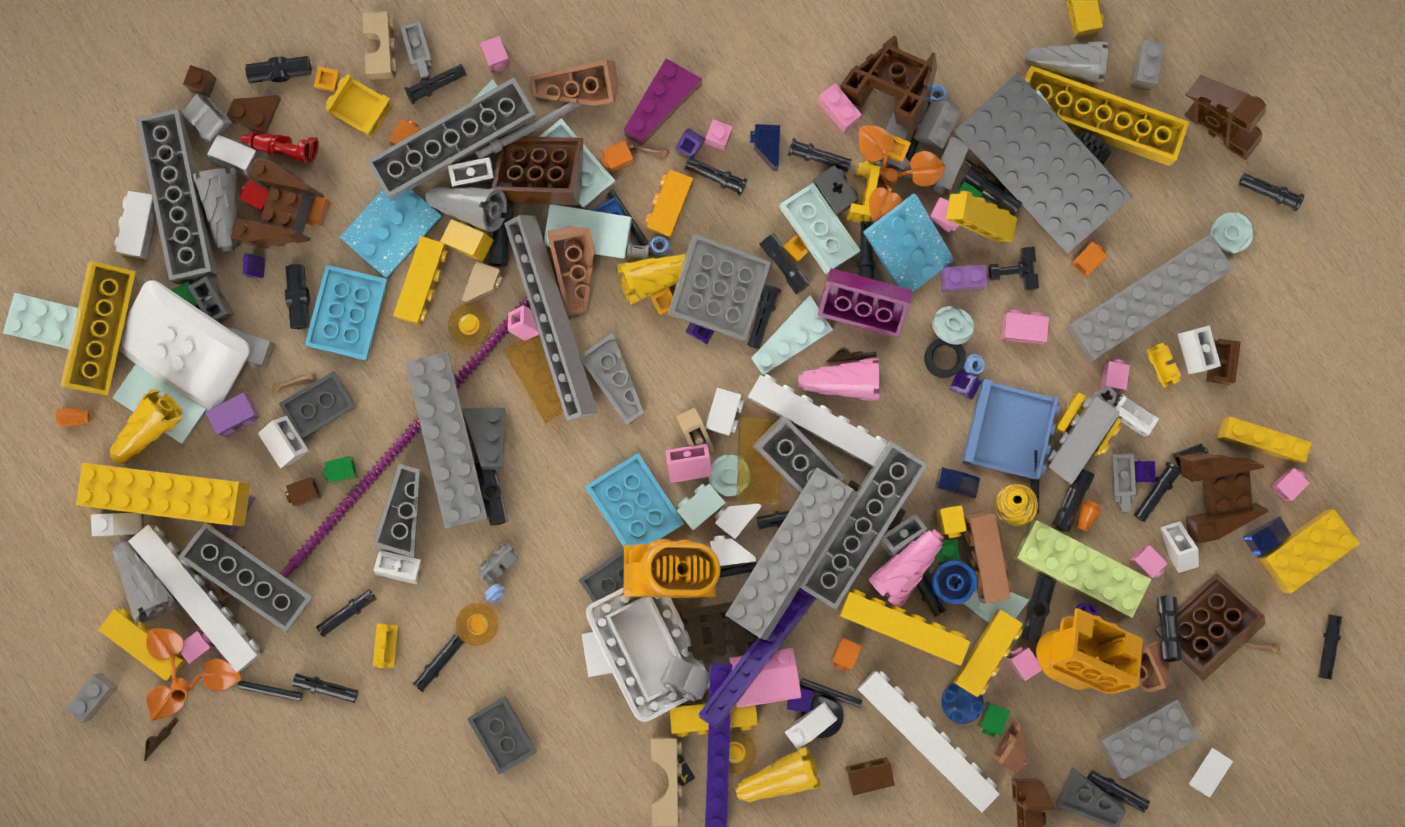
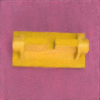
[1147,342,1181,388]
[373,623,398,668]

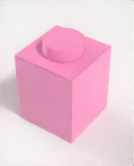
[480,36,510,72]
[705,119,733,152]
[508,305,539,341]
[1101,359,1130,392]
[1270,468,1310,502]
[1130,545,1168,578]
[180,630,215,664]
[1007,646,1042,681]

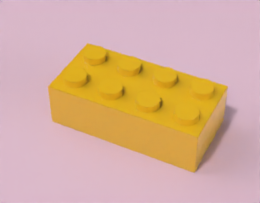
[1258,509,1360,593]

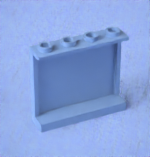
[962,379,1060,480]

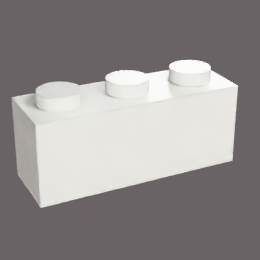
[114,191,156,260]

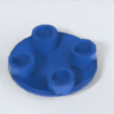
[941,682,984,724]

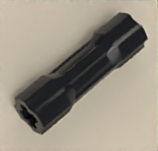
[960,168,1022,216]
[488,202,514,267]
[759,233,811,295]
[1052,469,1095,533]
[1157,595,1182,662]

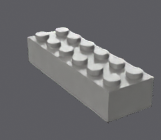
[178,522,313,633]

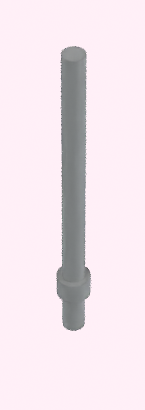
[475,102,584,159]

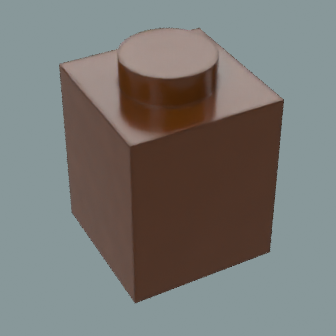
[183,65,217,98]
[285,477,321,507]

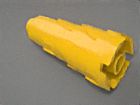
[617,253,687,305]
[110,389,183,463]
[995,484,1038,527]
[735,746,822,803]

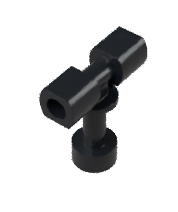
[989,247,1039,291]

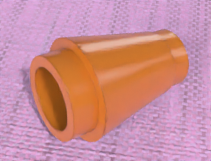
[56,407,90,428]
[1076,499,1102,532]

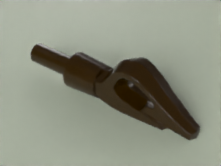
[964,159,1006,191]
[826,348,877,362]
[144,718,179,761]

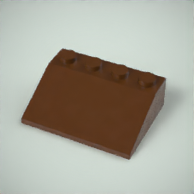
[492,136,583,205]
[1155,573,1266,681]

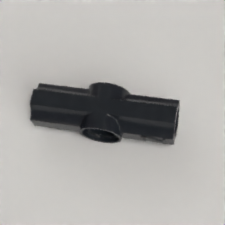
[245,56,312,83]
[285,264,310,330]
[475,462,509,526]
[1020,576,1056,643]

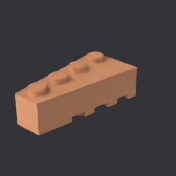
[963,511,1012,604]

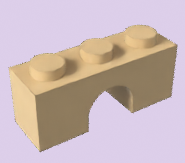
[362,11,397,80]

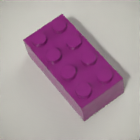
[817,268,912,338]

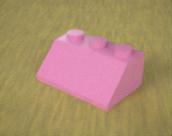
[729,648,801,708]

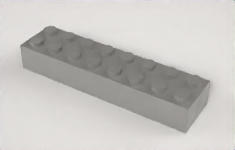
[367,78,536,201]
[136,109,218,284]
[1066,234,1234,362]
[406,352,488,529]
[800,440,928,610]
[725,467,858,640]

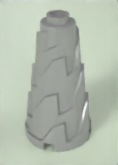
[1025,41,1108,84]
[193,168,238,252]
[426,186,507,232]
[112,540,176,623]

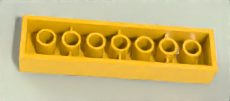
[1024,66,1190,166]
[76,463,251,527]

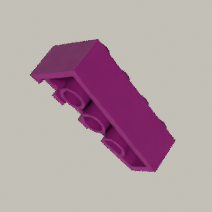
[624,58,702,145]

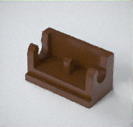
[1206,339,1241,385]
[845,757,895,796]

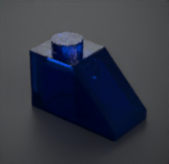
[750,124,780,171]
[934,467,980,499]
[1243,516,1291,555]

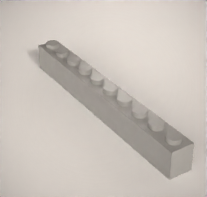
[504,215,598,422]

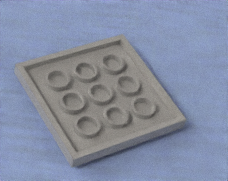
[667,234,771,342]

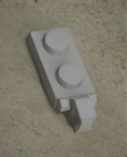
[400,21,432,80]
[1111,453,1136,513]

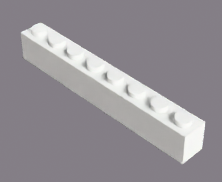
[747,374,888,468]
[128,524,262,672]
[856,670,1000,812]

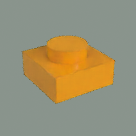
[314,66,340,93]
[886,135,911,164]
[783,234,809,262]
[650,287,673,316]

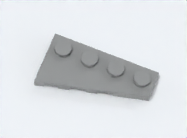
[580,333,644,425]

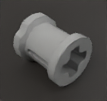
[626,242,650,261]
[1093,387,1116,404]

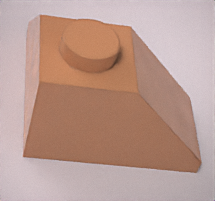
[1139,640,1169,693]
[991,721,1028,774]

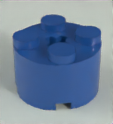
[931,561,977,604]

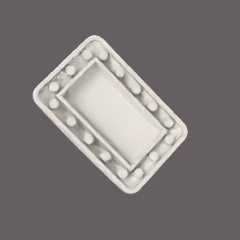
[118,280,251,411]
[586,587,710,722]

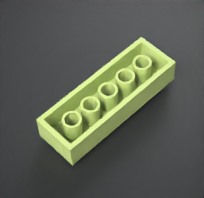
[1013,520,1151,618]

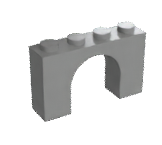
[874,112,969,195]

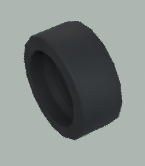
[924,338,966,378]

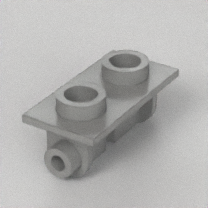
[477,541,519,584]

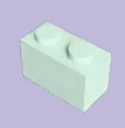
[677,484,725,530]

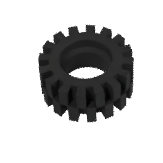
[1077,132,1111,165]

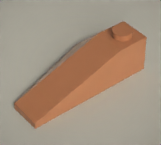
[530,60,619,106]
[547,226,594,316]

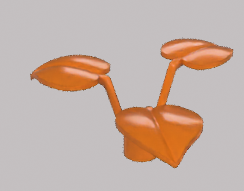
[859,125,945,223]
[146,628,242,721]

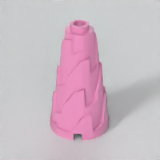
[799,358,880,401]
[869,529,944,608]

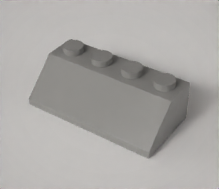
[1047,393,1120,484]

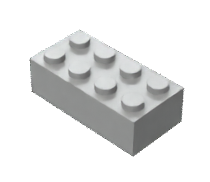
[752,416,845,494]
[1097,698,1198,779]

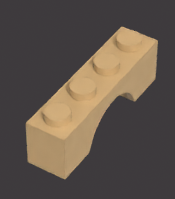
[651,736,682,827]

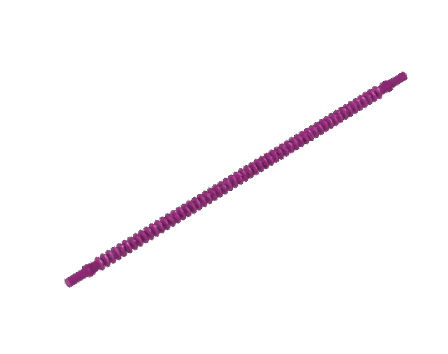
[279,297,530,578]

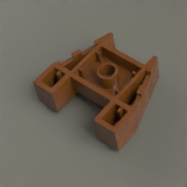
[840,36,937,131]
[1184,75,1266,160]
[231,158,324,249]
[1180,452,1268,543]
[1011,778,1054,827]

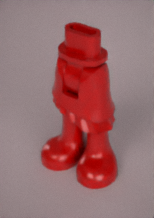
[241,132,319,164]

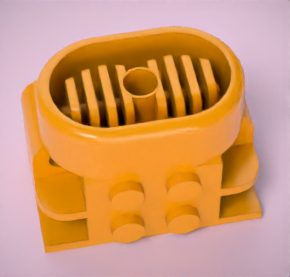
[623,539,721,598]
[1036,608,1143,694]

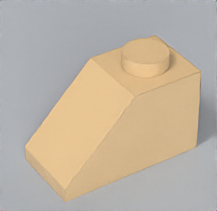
[461,261,503,305]
[676,408,715,454]

